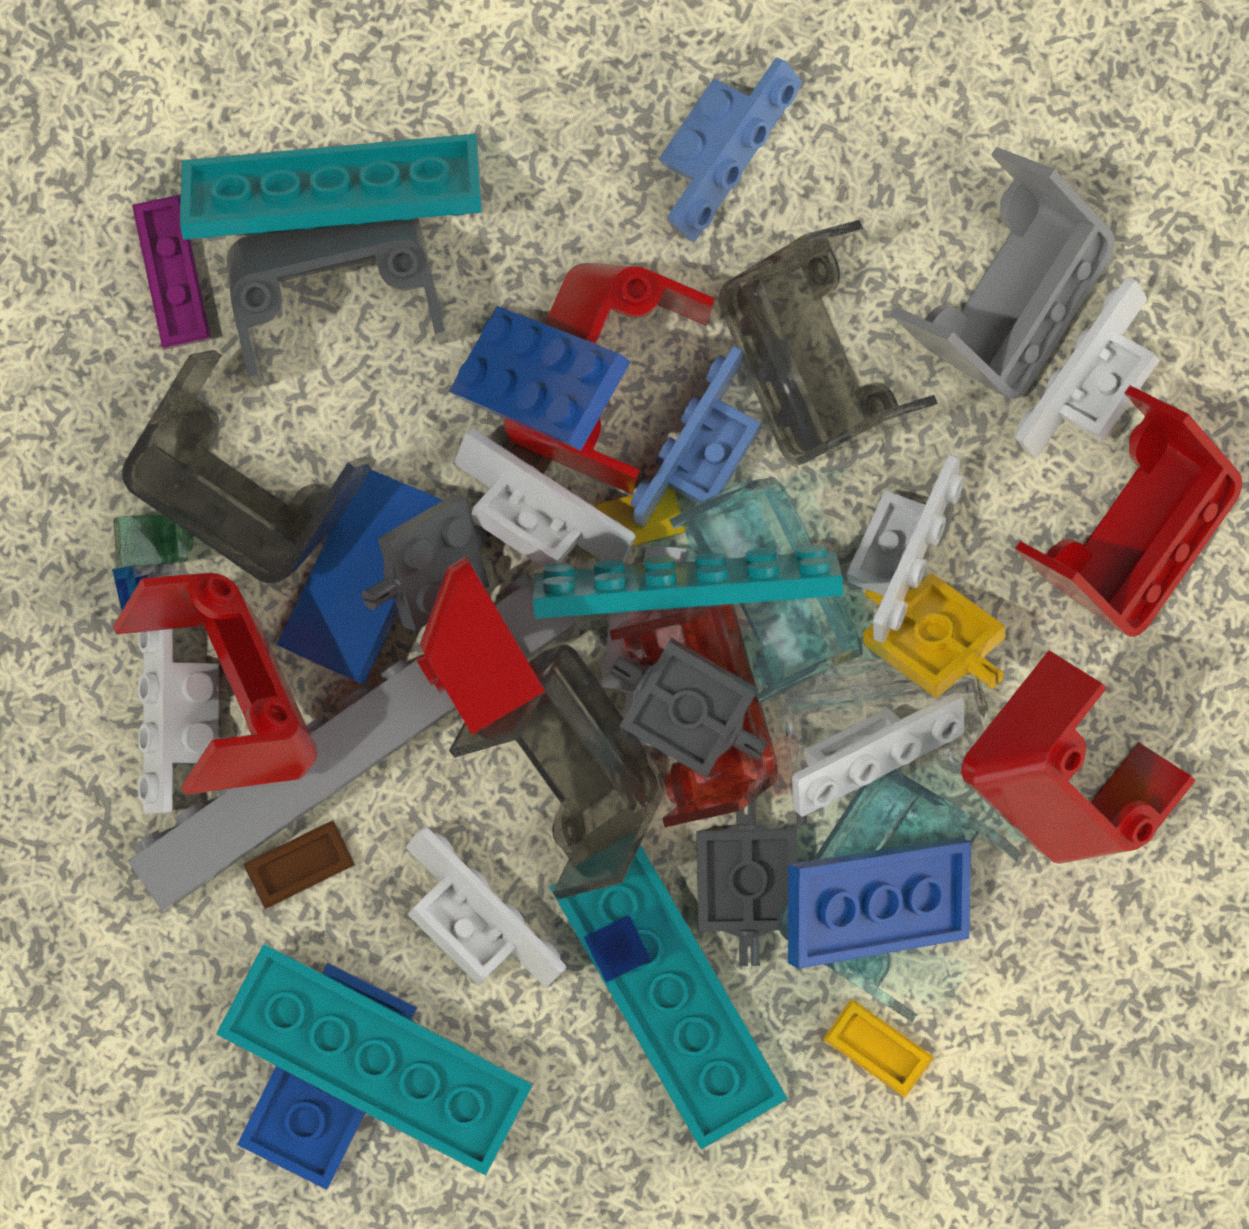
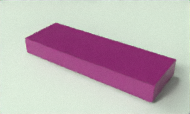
[132,194,212,350]

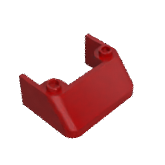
[504,263,715,495]
[1014,385,1242,637]
[416,556,550,741]
[113,572,317,795]
[961,650,1196,864]

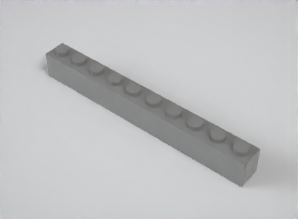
[128,572,577,911]

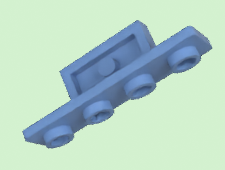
[659,57,802,242]
[630,346,761,528]

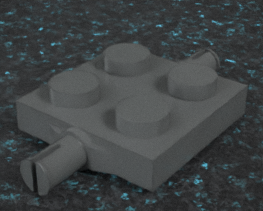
[361,495,496,631]
[609,637,768,778]
[696,795,798,966]

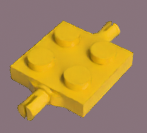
[862,573,1006,699]

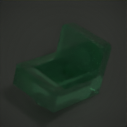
[113,512,194,568]

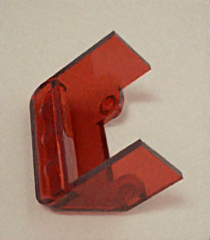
[610,604,778,828]

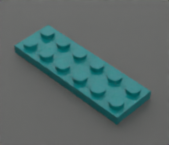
[180,133,482,240]
[533,545,844,619]
[549,837,788,1150]
[216,943,533,1176]

